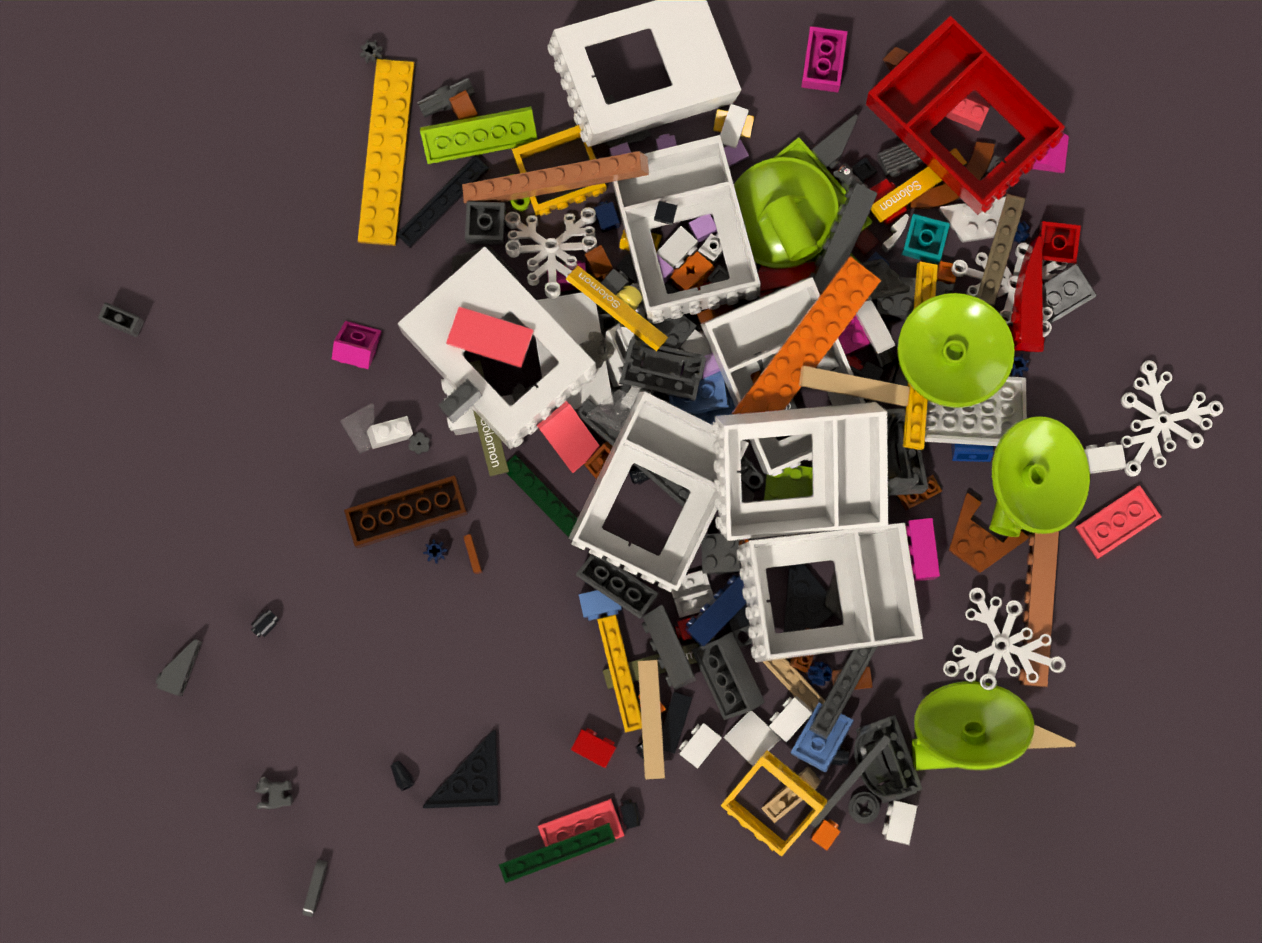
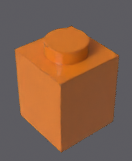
[810,819,841,850]

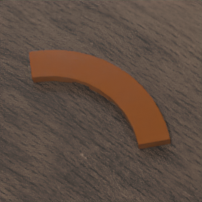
[910,142,995,209]

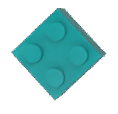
[901,214,950,264]

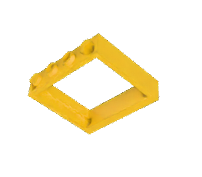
[512,125,607,216]
[721,750,828,857]

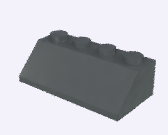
[576,554,658,619]
[642,605,696,690]
[692,632,765,720]

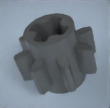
[360,40,383,64]

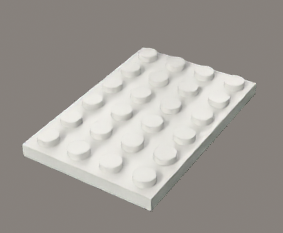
[924,377,1027,446]

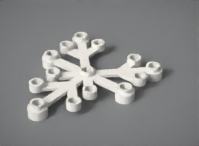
[505,208,597,299]
[951,243,1068,337]
[1120,360,1223,477]
[943,588,1066,690]

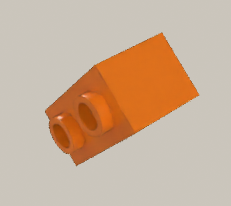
[671,251,715,291]

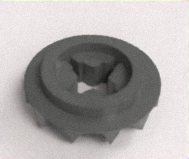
[848,792,880,824]

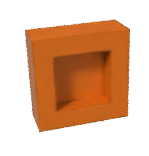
[937,261,957,284]

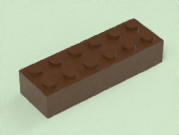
[344,475,468,548]

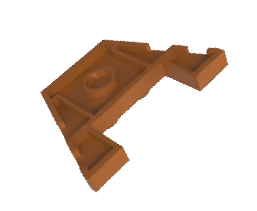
[948,493,1029,573]

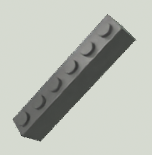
[808,183,878,295]

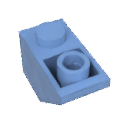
[579,590,622,621]

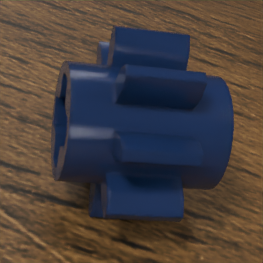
[1013,221,1030,244]
[1011,354,1029,377]
[423,540,448,564]
[808,661,832,686]

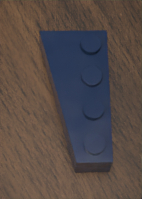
[684,574,747,647]

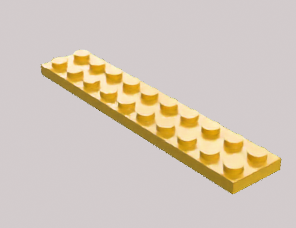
[358,59,415,246]

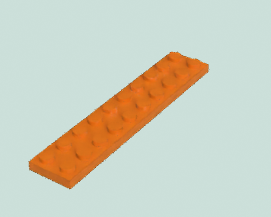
[731,256,881,414]

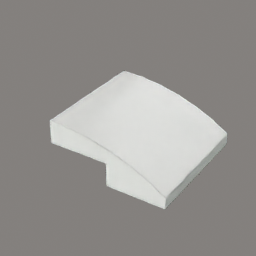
[671,570,714,618]
[724,711,780,766]

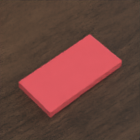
[446,307,534,368]
[537,401,600,473]
[1075,485,1161,559]
[538,799,625,847]

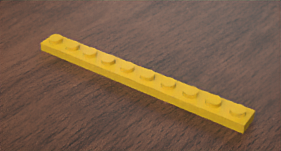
[903,261,938,450]

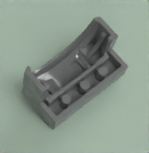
[619,339,706,401]
[885,409,928,496]
[854,715,922,803]

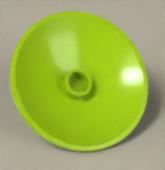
[734,157,839,269]
[898,293,1015,408]
[989,416,1090,537]
[912,681,1034,770]

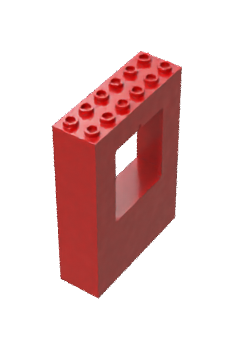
[866,16,1065,215]

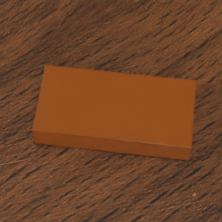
[463,534,482,574]

